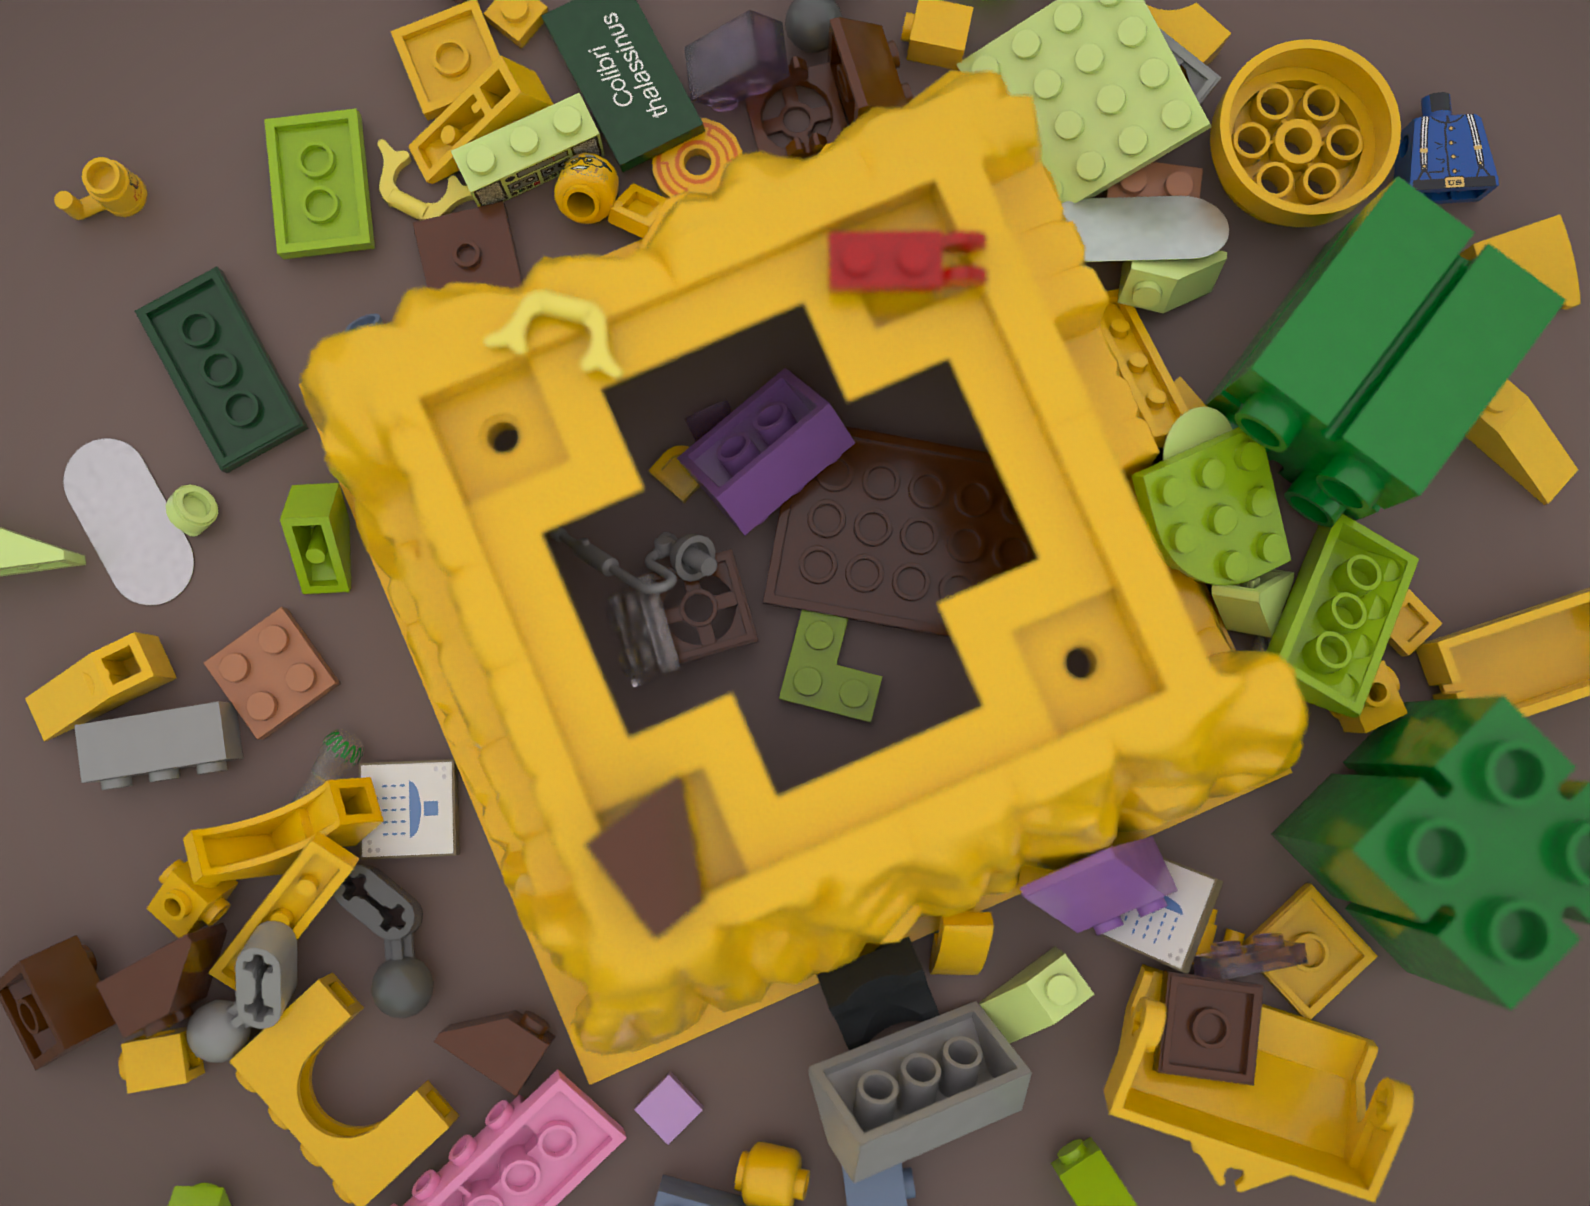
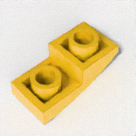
[929,912,994,975]

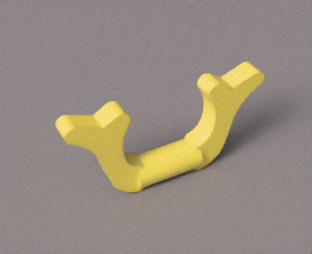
[377,139,474,221]
[484,290,623,380]

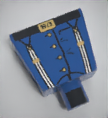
[1394,92,1499,204]

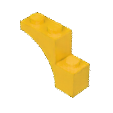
[183,777,384,884]

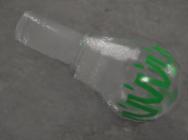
[291,729,364,803]

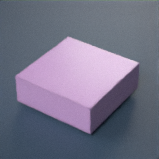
[634,1071,704,1145]

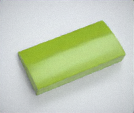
[1267,514,1419,718]

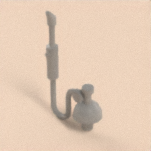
[549,527,717,594]

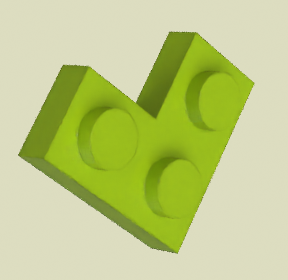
[779,610,883,723]

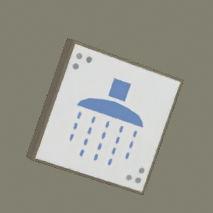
[359,759,460,860]
[1100,857,1224,974]

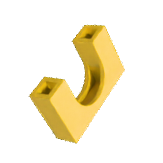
[229,972,459,1206]

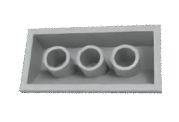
[808,1001,1032,1184]

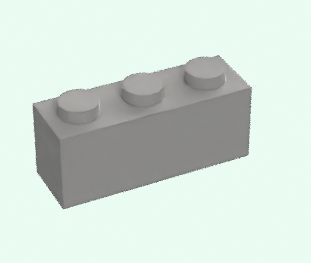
[74,701,243,790]

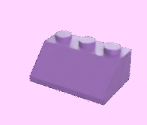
[677,368,855,535]

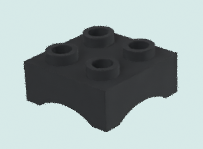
[817,937,940,1051]

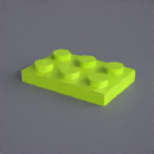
[264,108,375,259]

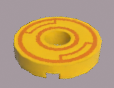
[652,118,743,199]

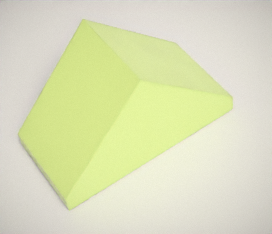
[1211,569,1294,638]

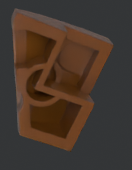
[584,775,706,940]

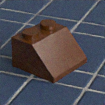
[827,17,913,126]
[96,923,227,1038]
[0,935,116,1071]

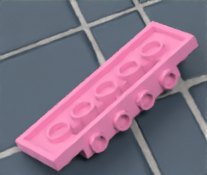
[390,1069,627,1206]

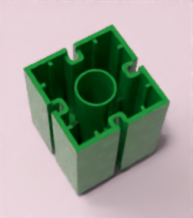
[1204,176,1566,527]
[1271,695,1590,1011]

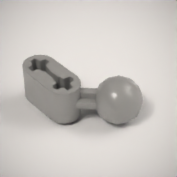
[186,921,297,1063]

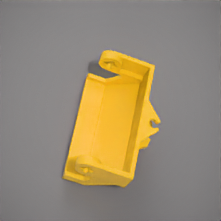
[1103,964,1414,1203]

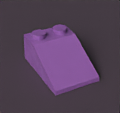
[1020,836,1178,936]

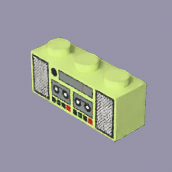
[451,93,605,207]

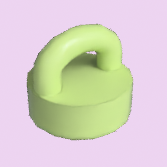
[166,484,218,537]

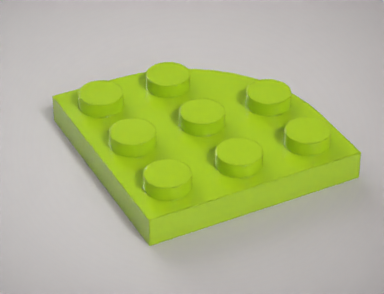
[1131,427,1291,586]

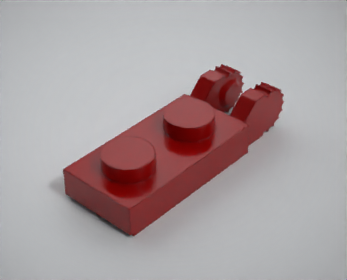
[828,230,987,293]

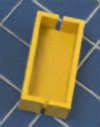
[1416,587,1590,717]

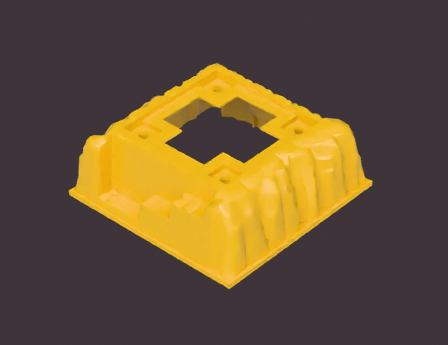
[299,70,1308,1085]

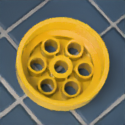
[1210,39,1401,227]

